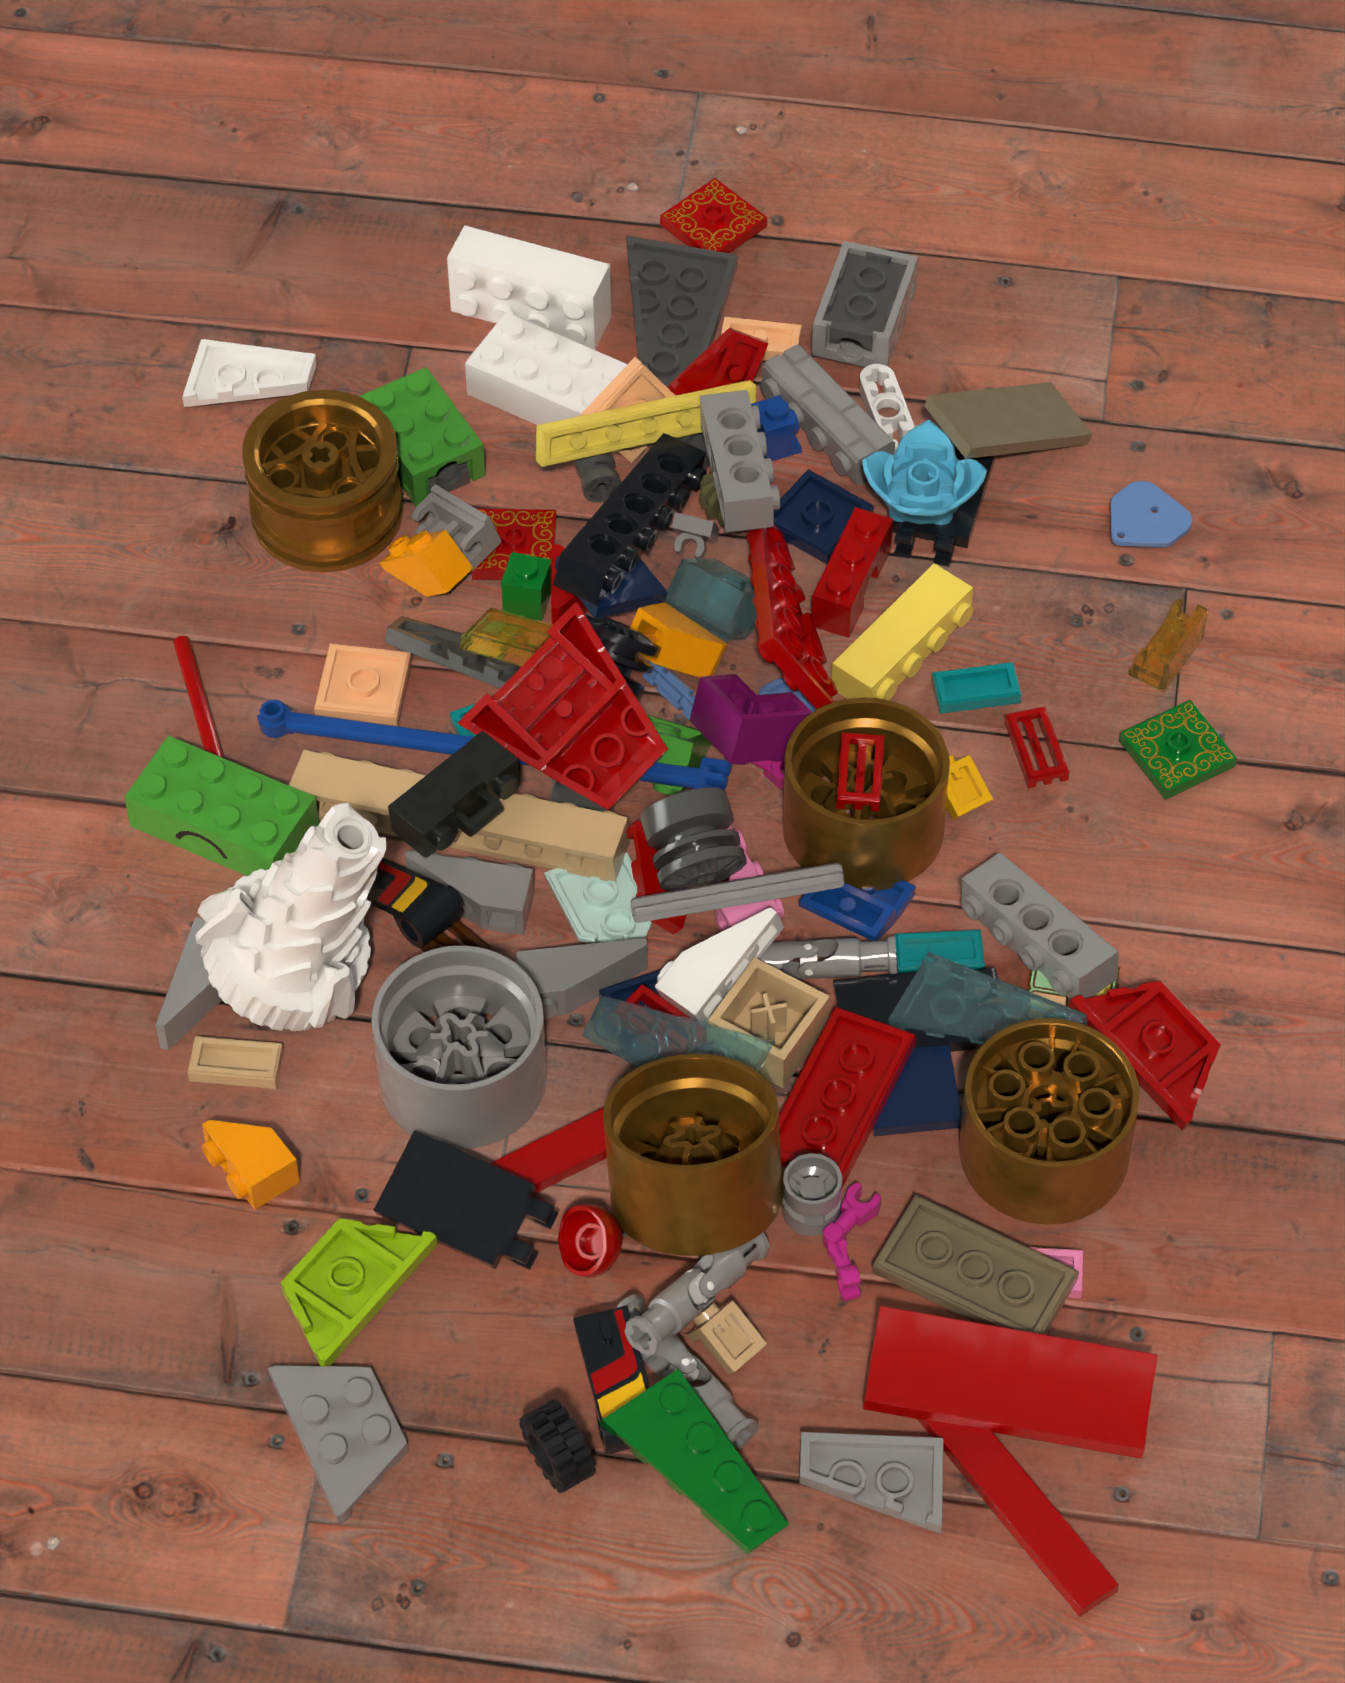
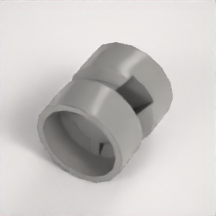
[782,1153,842,1237]

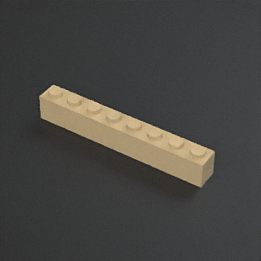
[289,750,630,882]

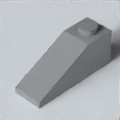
[156,917,222,1050]
[516,938,648,1020]

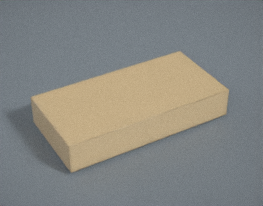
[187,1036,283,1089]

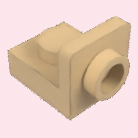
[686,1300,767,1375]

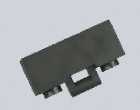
[388,731,520,858]

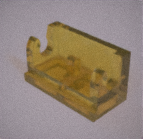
[1128,599,1208,692]

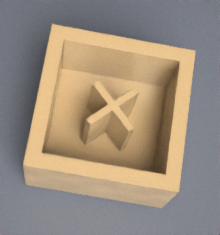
[708,957,830,1088]

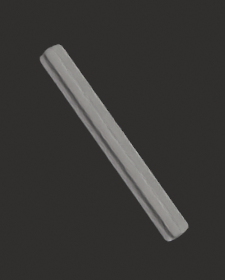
[631,862,844,923]

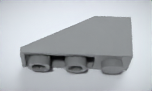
[405,850,534,935]

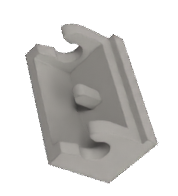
[411,484,502,572]

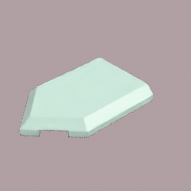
[544,852,652,944]

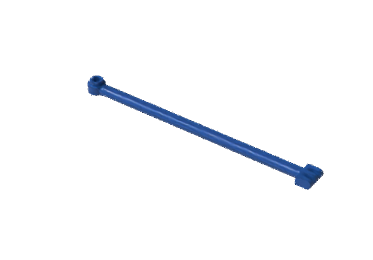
[257,699,732,790]

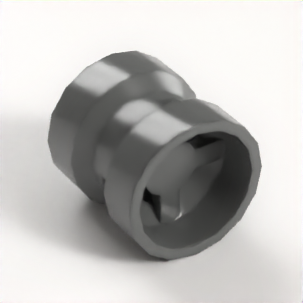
[574,452,621,503]

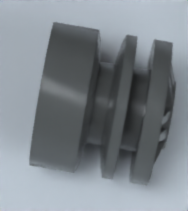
[639,787,747,891]

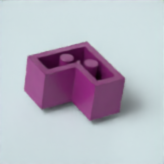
[690,674,813,765]

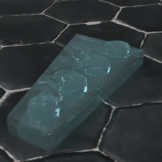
[888,952,1088,1044]
[582,996,775,1072]

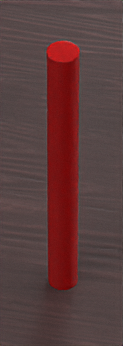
[173,636,224,758]

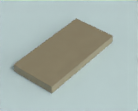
[924,382,1093,459]
[872,1195,1079,1335]

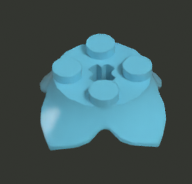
[862,420,987,525]

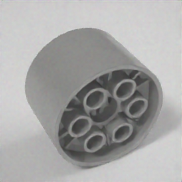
[372,946,547,1149]

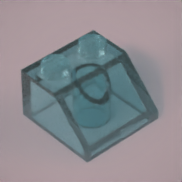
[665,558,757,643]

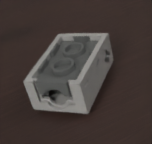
[812,241,918,367]

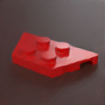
[1067,980,1221,1131]

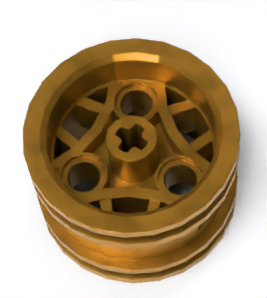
[242,389,403,573]

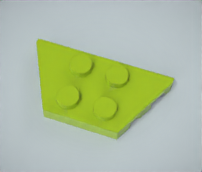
[280,1218,438,1366]

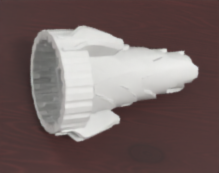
[195,802,386,1031]

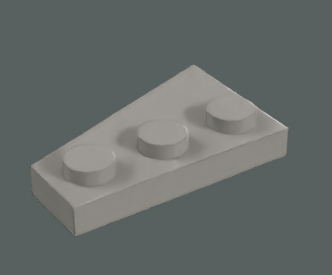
[800,1432,943,1534]

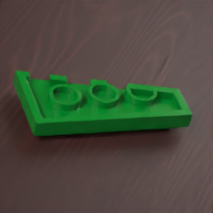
[600,1369,789,1555]

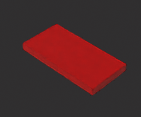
[779,1007,917,1189]

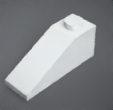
[655,907,784,1027]

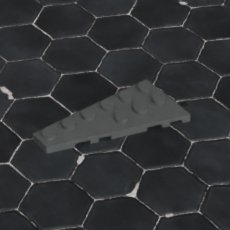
[626,236,738,396]

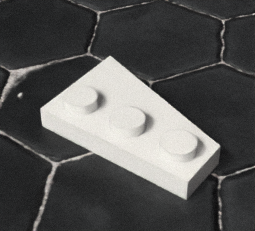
[182,339,317,407]

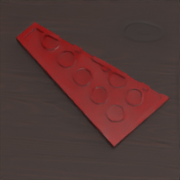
[746,524,838,709]

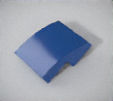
[799,881,916,941]

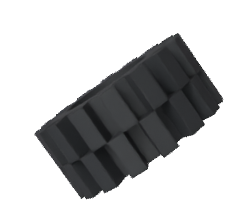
[519,1399,596,1493]

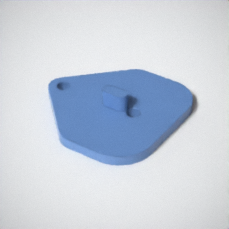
[1110,481,1192,547]

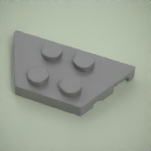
[268,1366,408,1524]

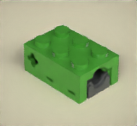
[359,367,486,507]

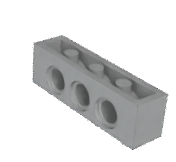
[700,390,780,533]
[961,852,1118,999]

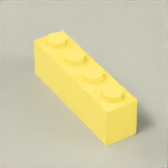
[832,563,974,700]

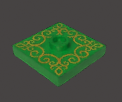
[1119,700,1237,800]

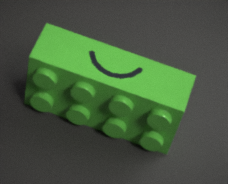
[124,735,319,876]

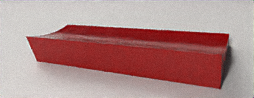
[863,1306,1158,1459]

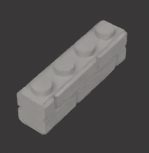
[760,344,895,485]

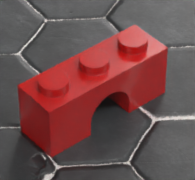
[811,507,893,638]

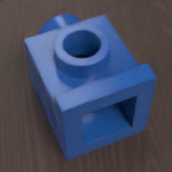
[751,395,802,461]

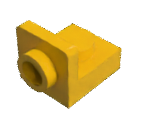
[946,754,993,821]

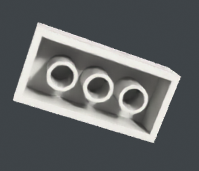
[447,225,611,350]
[465,312,628,425]

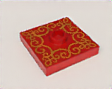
[660,178,767,253]
[472,508,557,580]

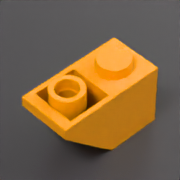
[379,529,474,597]
[630,602,728,678]
[201,1120,300,1210]

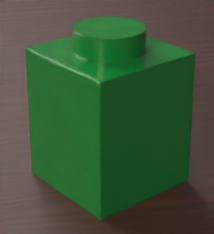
[501,552,552,621]

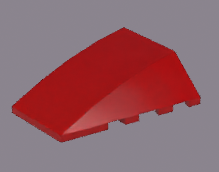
[457,601,668,811]

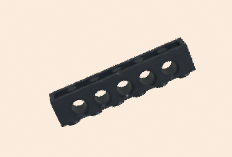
[553,433,707,605]

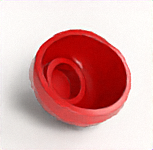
[558,1204,623,1278]

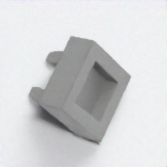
[671,512,720,560]

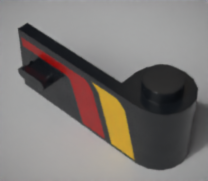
[366,857,463,949]
[573,1306,650,1455]

